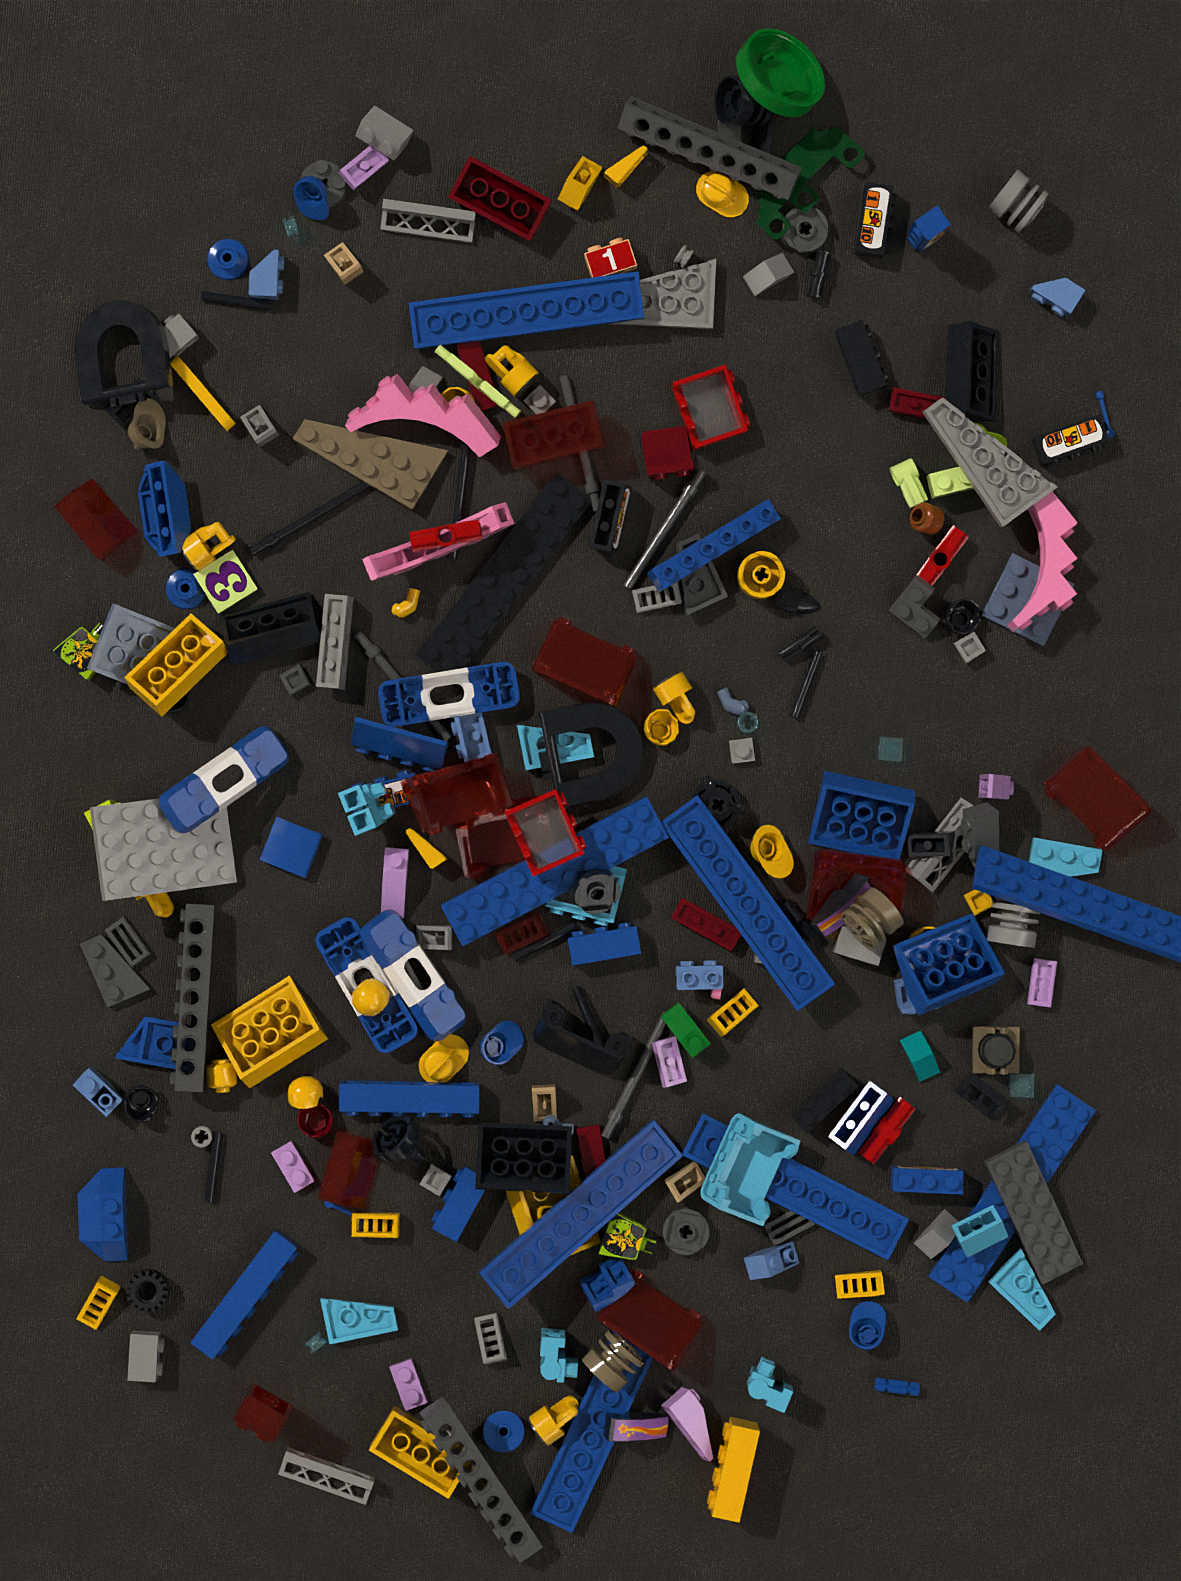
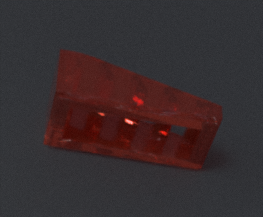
[495,912,549,954]

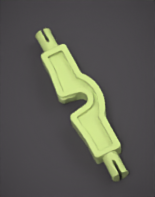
[435,345,521,418]

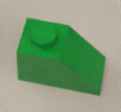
[661,1002,711,1058]

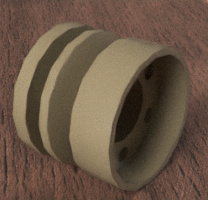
[841,887,903,950]
[582,1330,644,1393]

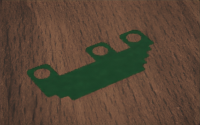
[756,127,865,240]

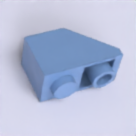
[249,250,284,300]
[1028,278,1085,317]
[73,1066,123,1117]
[744,1241,799,1280]

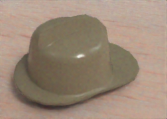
[128,398,166,450]

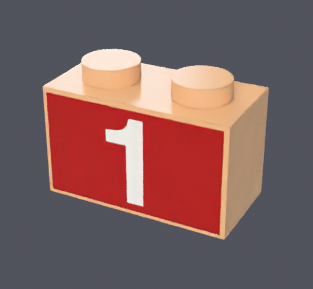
[584,238,637,278]

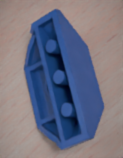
[138,461,192,557]
[77,1167,129,1261]

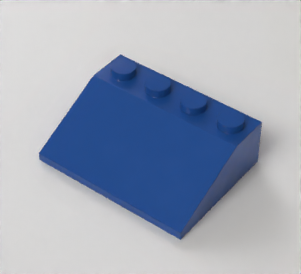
[351,717,449,773]
[808,771,915,863]
[893,914,1005,1016]

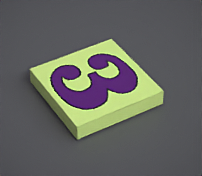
[193,550,258,614]

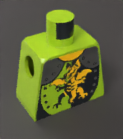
[53,622,104,680]
[599,1212,656,1260]

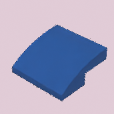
[260,817,323,878]
[579,1257,635,1312]

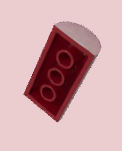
[448,156,552,241]

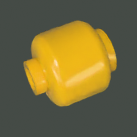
[206,1059,237,1093]

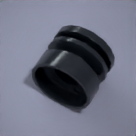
[714,75,773,127]

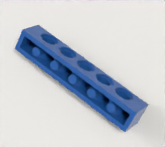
[647,499,780,593]

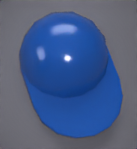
[293,176,329,220]
[479,1020,524,1065]
[849,1301,886,1350]

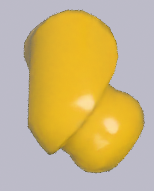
[391,588,420,618]

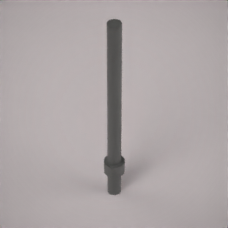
[559,375,600,512]
[623,469,706,590]
[355,631,452,741]
[601,1011,667,1139]

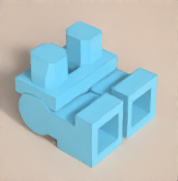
[338,782,396,836]
[540,1328,578,1383]
[747,1356,793,1413]

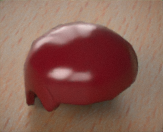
[297,1103,333,1138]

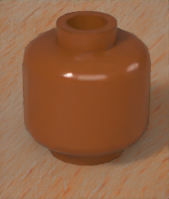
[910,502,944,535]

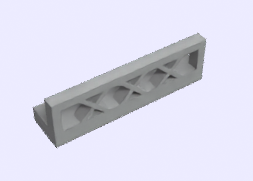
[380,199,476,243]
[316,594,354,690]
[904,798,974,892]
[278,1447,375,1505]

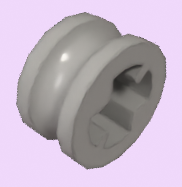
[673,245,694,268]
[191,1126,213,1147]

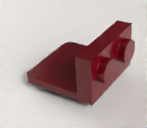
[641,426,694,481]

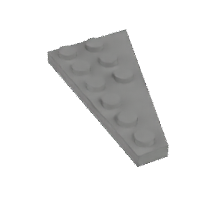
[611,259,716,329]
[922,398,1057,527]

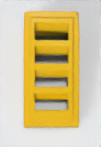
[604,145,647,188]
[406,828,447,869]
[707,989,759,1037]
[351,1212,400,1238]
[835,1270,885,1299]
[76,1276,121,1330]

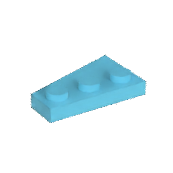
[517,725,594,770]
[1029,837,1102,877]
[988,1248,1055,1331]
[320,1298,398,1344]

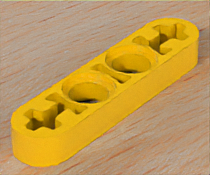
[170,355,236,431]

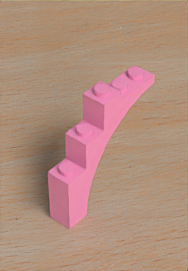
[345,374,501,457]
[1007,491,1077,632]
[362,502,515,581]

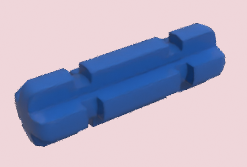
[874,1378,920,1396]

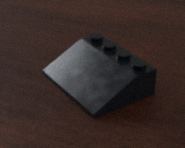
[475,1122,572,1193]

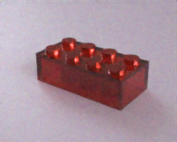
[503,400,607,470]

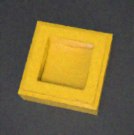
[963,889,993,916]

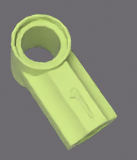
[889,458,928,508]

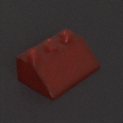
[53,479,138,562]
[318,1129,377,1208]

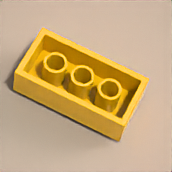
[124,614,228,717]
[369,1405,472,1499]
[707,1417,760,1523]

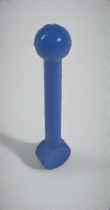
[1095,391,1115,438]
[324,1198,364,1224]

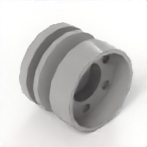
[988,170,1049,233]
[987,900,1040,948]

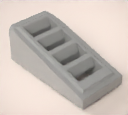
[632,581,684,613]
[474,1313,508,1365]

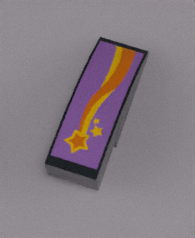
[810,873,876,938]
[603,1411,671,1442]

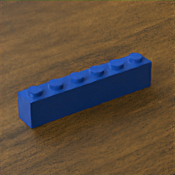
[339,1080,480,1117]
[191,1228,299,1360]

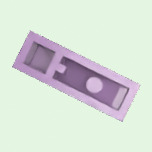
[978,774,1014,800]
[381,847,410,918]
[661,1387,713,1462]

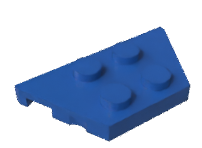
[115,1016,205,1073]

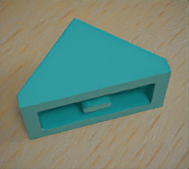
[900,1030,940,1082]

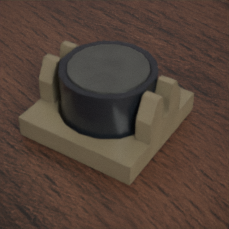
[972,1026,1020,1075]

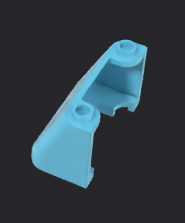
[700,1113,801,1226]

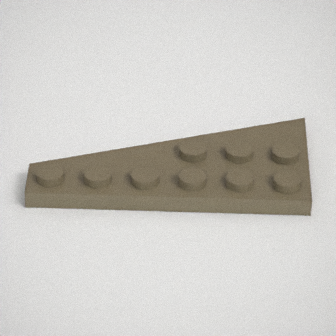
[293,419,448,511]

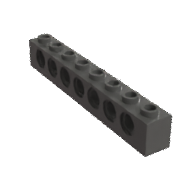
[617,96,802,200]
[170,904,214,1092]
[419,1396,543,1563]

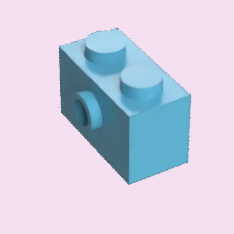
[952,1205,1008,1257]

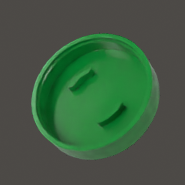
[736,28,825,117]

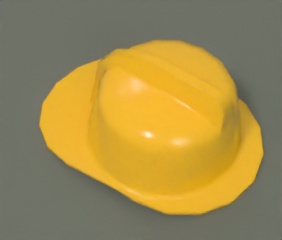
[696,171,749,217]
[750,825,794,879]
[419,1034,469,1082]

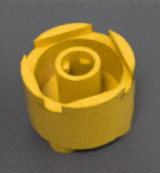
[737,551,785,599]

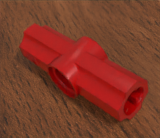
[409,519,483,552]
[911,526,969,586]
[858,1097,916,1164]

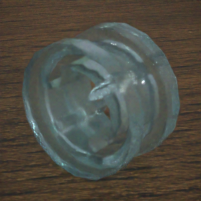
[282,215,299,238]
[737,712,758,733]
[304,1332,327,1354]

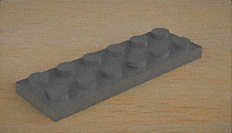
[984,1140,1083,1285]

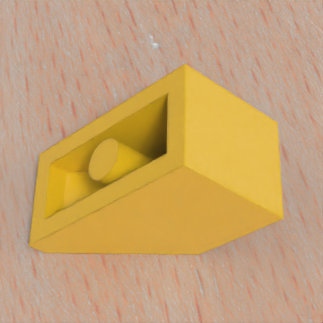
[558,156,603,210]

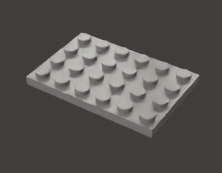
[90,790,237,901]

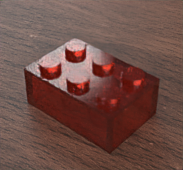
[233,1383,293,1443]

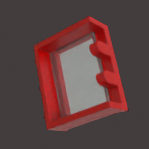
[671,365,750,451]
[504,789,587,878]

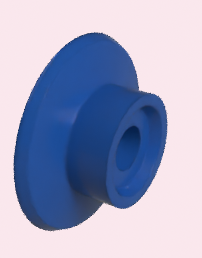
[207,239,249,280]
[165,568,206,610]
[483,1411,524,1453]

